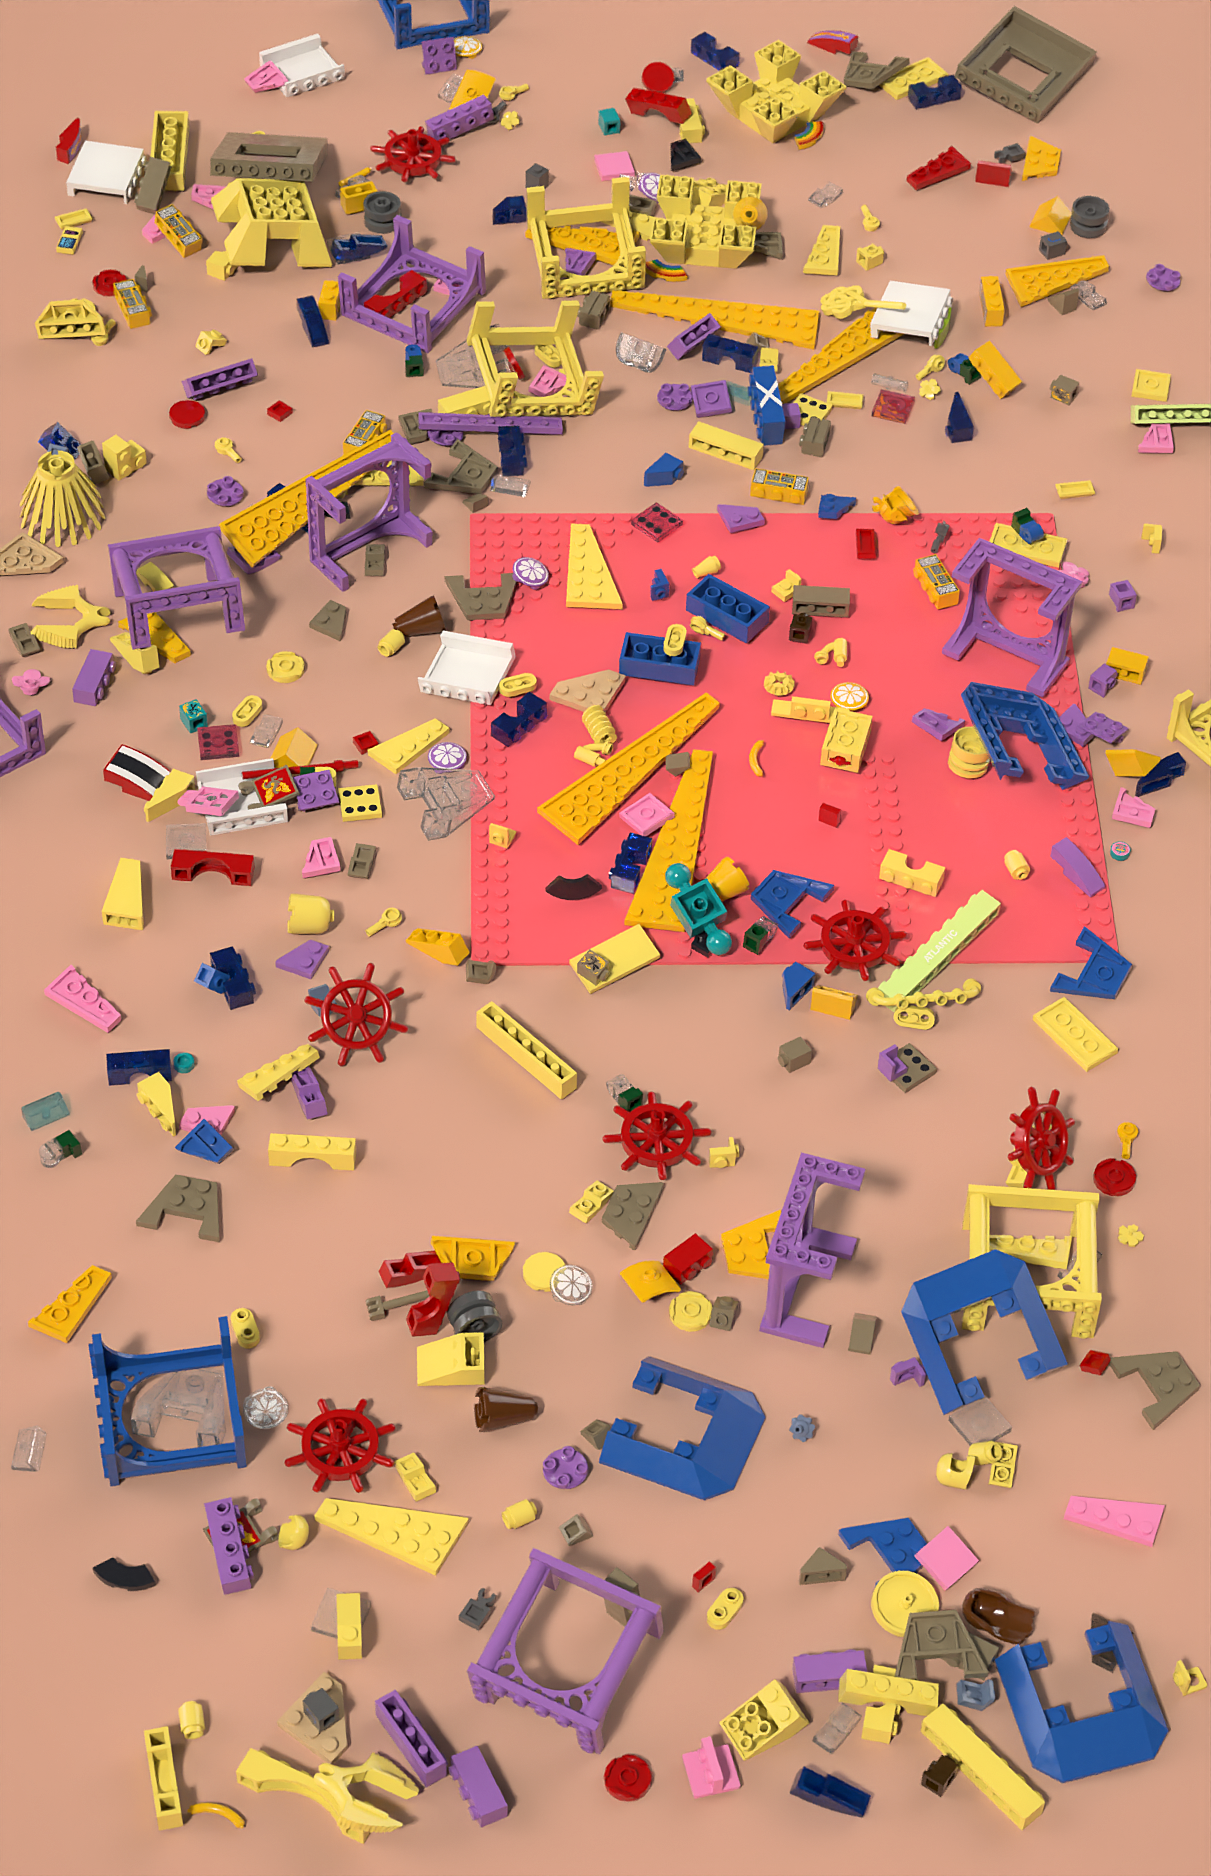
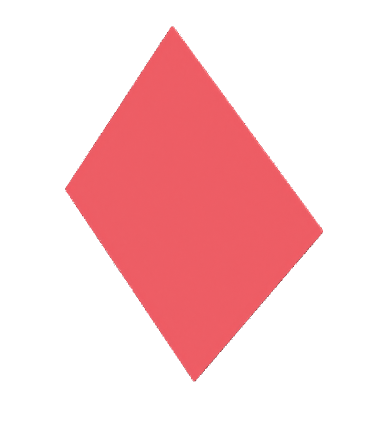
[470,513,1119,966]

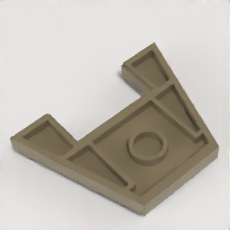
[844,51,910,89]
[424,439,498,494]
[445,573,518,620]
[136,1174,220,1243]
[1109,1351,1200,1430]
[895,1610,988,1680]

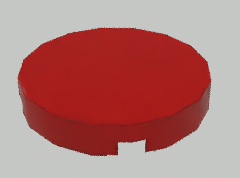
[642,62,674,93]
[92,269,127,297]
[503,347,526,380]
[169,400,205,429]
[1093,1158,1136,1196]
[604,1754,652,1802]

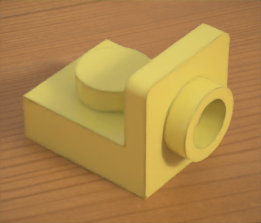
[1141,524,1162,554]
[771,569,802,602]

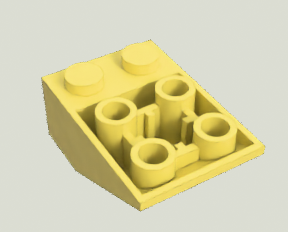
[692,178,727,207]
[417,1332,484,1386]
[719,1679,809,1761]

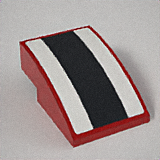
[103,744,171,801]

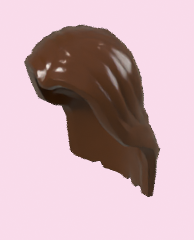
[962,1588,1035,1644]

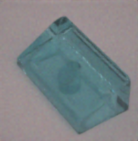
[726,381,752,406]
[21,1092,70,1131]

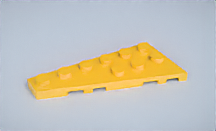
[525,225,640,265]
[1005,255,1109,307]

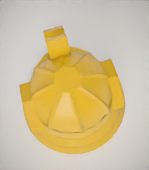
[872,486,919,524]

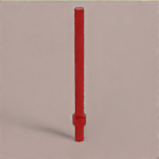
[242,760,359,779]

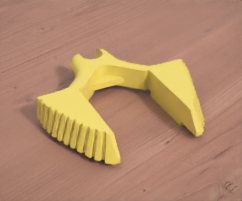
[31,585,110,648]
[314,1752,419,1833]

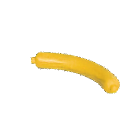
[338,167,372,187]
[749,740,764,777]
[187,1803,244,1829]

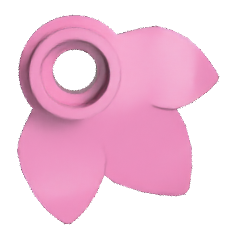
[1057,562,1089,588]
[12,669,50,695]

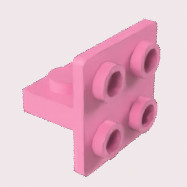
[682,1737,740,1798]

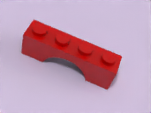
[625,88,692,124]
[364,270,427,318]
[171,849,255,886]
[406,1262,460,1337]

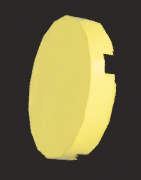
[266,651,305,683]
[523,1252,566,1292]
[669,1291,712,1332]

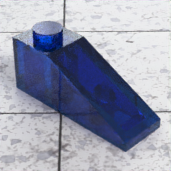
[945,392,974,443]

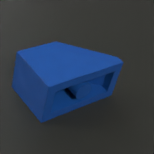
[644,452,684,487]
[782,962,815,1011]

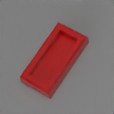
[855,528,876,559]

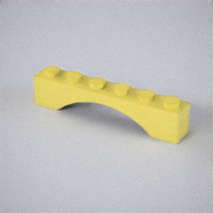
[236,1748,375,1844]

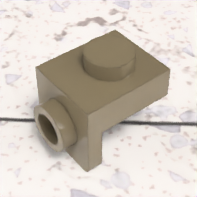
[709,1296,739,1331]

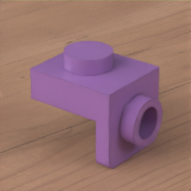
[890,1357,927,1387]

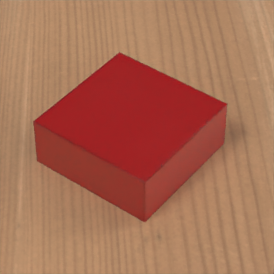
[267,400,293,422]
[353,731,379,755]
[818,803,841,827]
[1080,1350,1111,1376]
[692,1561,716,1593]

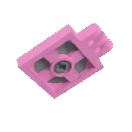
[178,786,239,817]

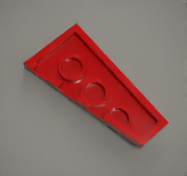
[907,146,971,190]

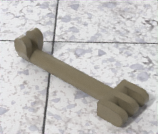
[366,1290,429,1321]

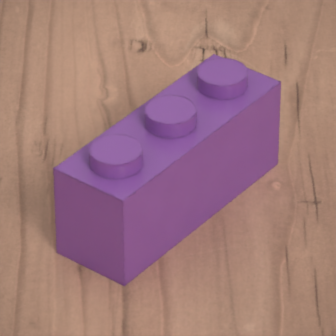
[667,313,721,360]
[72,649,116,706]
[792,1649,867,1694]
[449,1746,507,1828]

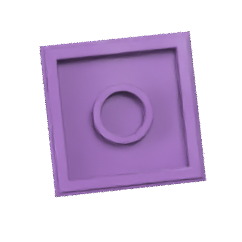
[691,380,732,418]

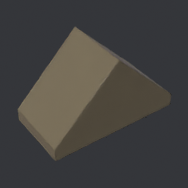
[1047,288,1079,315]
[848,1313,877,1355]
[799,1547,847,1585]

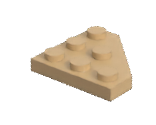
[0,532,63,575]
[549,670,626,712]
[277,1672,347,1765]

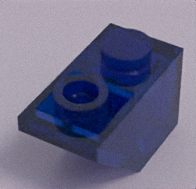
[492,196,526,225]
[38,422,81,460]

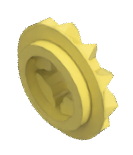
[764,670,794,696]

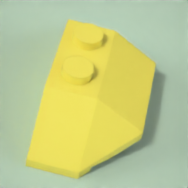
[35,299,106,339]

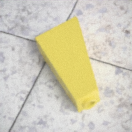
[102,858,144,930]

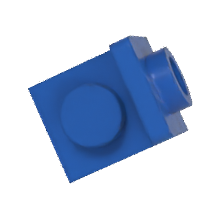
[650,569,669,601]
[194,963,230,994]

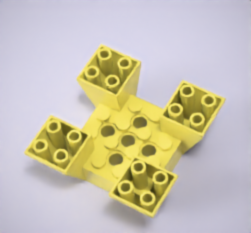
[706,40,847,143]
[650,175,762,269]
[211,178,332,267]

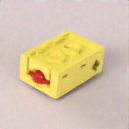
[820,708,873,773]

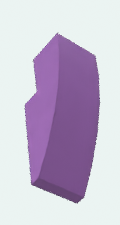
[1050,837,1105,897]
[291,1066,327,1120]

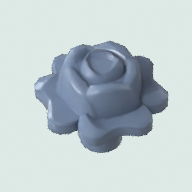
[789,1414,815,1442]

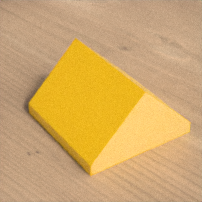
[1030,196,1072,235]
[270,727,317,768]
[1105,749,1161,776]
[810,985,858,1020]

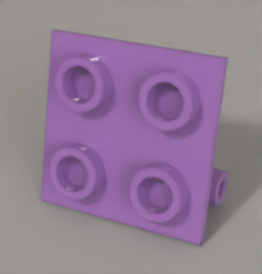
[422,37,457,74]
[1078,712,1129,743]
[293,770,339,812]

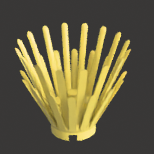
[20,451,105,547]

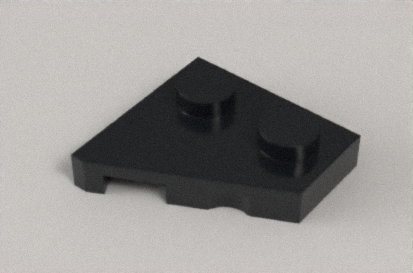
[670,139,701,171]

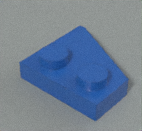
[818,494,856,519]
[175,1119,234,1164]

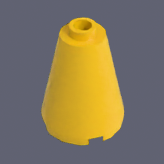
[733,197,767,230]
[706,857,749,902]

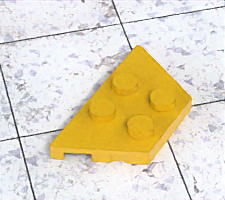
[1022,136,1061,181]
[431,1236,515,1281]

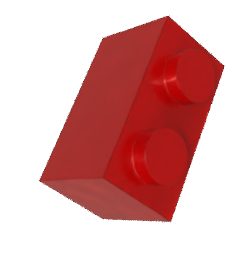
[663,1233,713,1285]

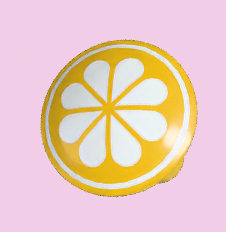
[454,36,482,59]
[830,682,869,711]

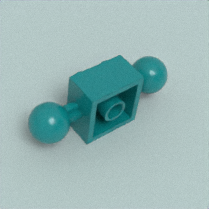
[665,863,732,955]

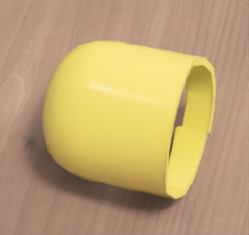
[936,1453,975,1490]

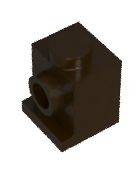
[789,613,813,643]
[921,1755,958,1797]

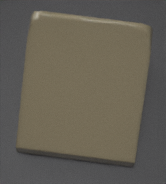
[135,265,148,292]
[746,332,769,352]
[463,494,488,513]
[666,752,690,777]
[580,1419,611,1450]
[559,1514,593,1546]

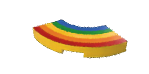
[794,121,823,150]
[645,259,687,282]

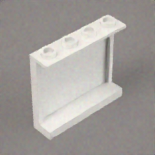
[259,34,345,98]
[66,141,147,204]
[870,281,953,346]
[418,631,516,705]
[196,758,288,836]

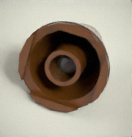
[392,595,446,636]
[474,1387,538,1432]

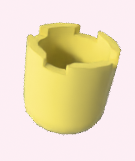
[287,894,334,934]

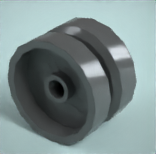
[363,191,401,234]
[1070,196,1110,238]
[447,1291,502,1342]

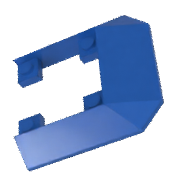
[961,682,1089,790]
[901,1249,1068,1415]
[599,1356,765,1500]
[995,1621,1168,1783]

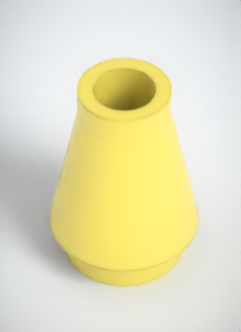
[692,555,721,578]

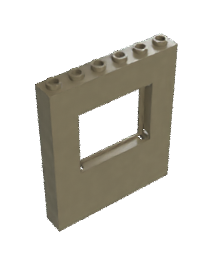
[954,6,1097,123]
[210,132,327,182]

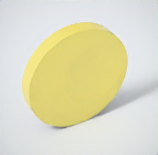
[871,1571,939,1637]

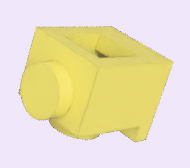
[856,244,884,271]

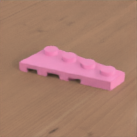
[44,965,121,1033]
[1064,1496,1165,1547]

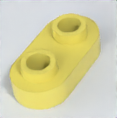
[534,344,562,368]
[664,624,686,656]
[499,673,536,697]
[232,695,262,727]
[894,1005,935,1030]
[231,1308,260,1349]
[707,1588,743,1630]

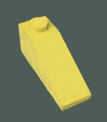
[110,632,160,674]
[336,1593,362,1660]

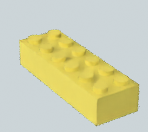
[150,111,189,191]

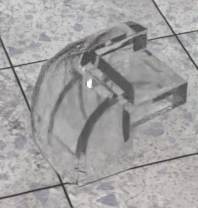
[616,332,667,373]

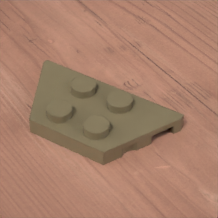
[602,1182,664,1250]

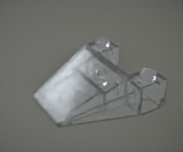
[436,323,514,388]
[397,767,495,841]
[131,1368,226,1447]

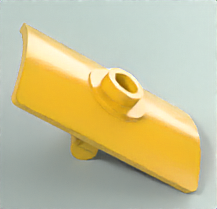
[449,70,496,110]
[620,1260,681,1303]

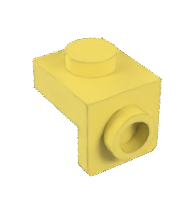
[196,330,227,355]
[760,348,779,371]
[709,1137,739,1168]

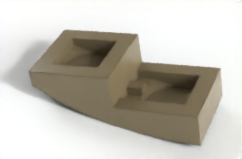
[365,544,385,576]
[8,623,40,657]
[348,843,376,879]

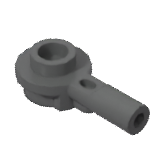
[487,101,506,124]
[930,521,949,553]

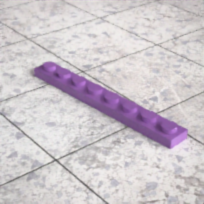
[418,412,563,435]

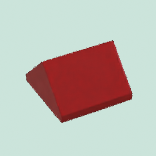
[975,160,1012,187]

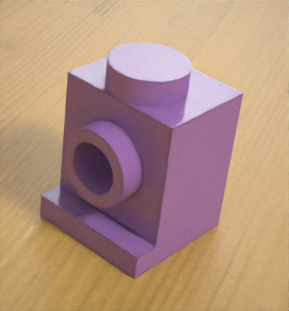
[1109,580,1137,612]
[1088,663,1118,698]

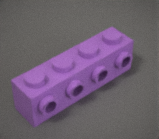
[425,95,494,140]
[182,358,258,400]
[204,1497,254,1595]
[375,1689,448,1787]

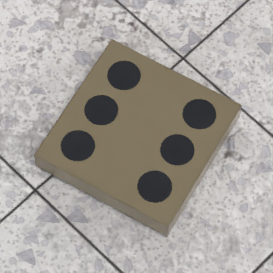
[893,1043,937,1093]

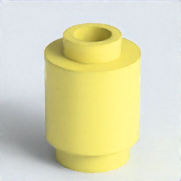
[378,629,405,657]
[1004,850,1030,880]
[968,1441,1002,1466]
[501,1499,537,1529]
[178,1701,205,1739]

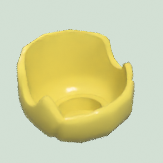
[278,1515,309,1550]

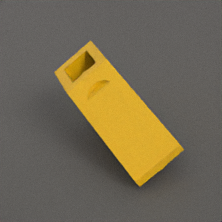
[405,928,470,966]

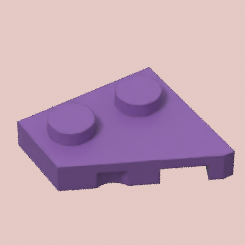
[565,248,597,276]
[717,504,765,533]
[1059,703,1094,747]
[911,708,965,741]
[275,940,329,979]

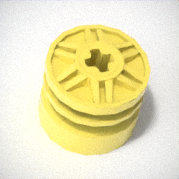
[948,726,990,778]

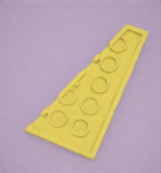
[566,524,623,609]
[315,1498,469,1576]

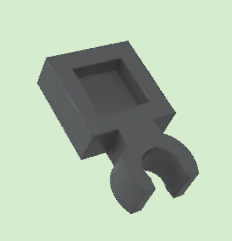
[994,143,1026,163]
[459,1588,496,1631]

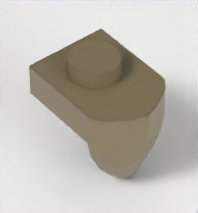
[466,960,496,984]

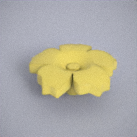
[500,111,520,131]
[919,379,941,400]
[1118,1224,1144,1247]

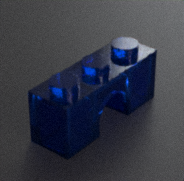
[691,32,740,71]
[908,75,962,110]
[702,334,759,374]
[498,425,527,477]
[491,692,547,747]
[609,832,653,894]
[210,946,256,1010]
[106,1049,172,1086]

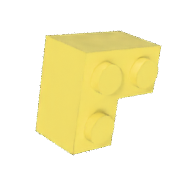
[102,435,147,481]

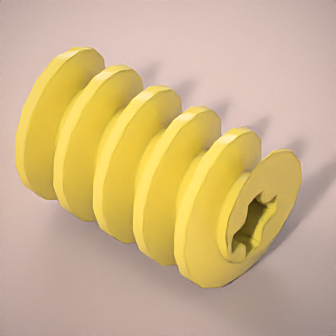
[582,705,617,744]

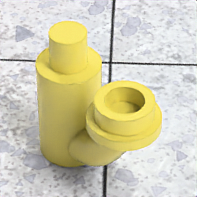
[814,638,847,667]
[574,741,614,767]

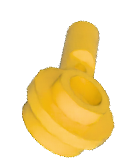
[1117,1122,1138,1159]

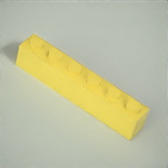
[476,1001,577,1100]
[920,1704,1045,1830]

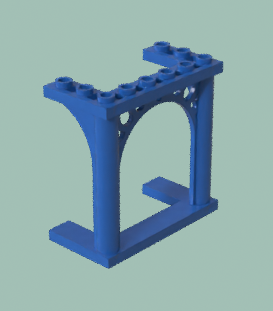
[377,0,490,49]
[88,1316,247,1487]

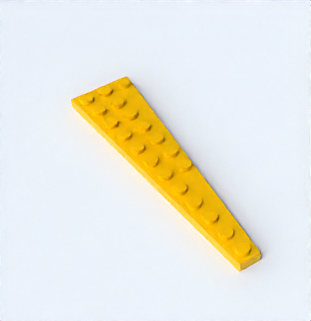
[610,290,819,350]
[778,307,904,404]
[219,429,394,568]
[537,692,720,845]
[624,749,713,932]

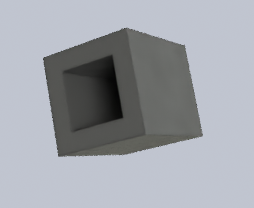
[525,163,549,189]
[1039,231,1067,260]
[303,1688,340,1732]

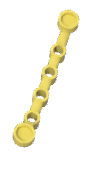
[866,978,981,1010]

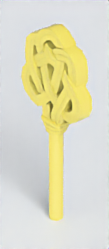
[820,286,906,319]

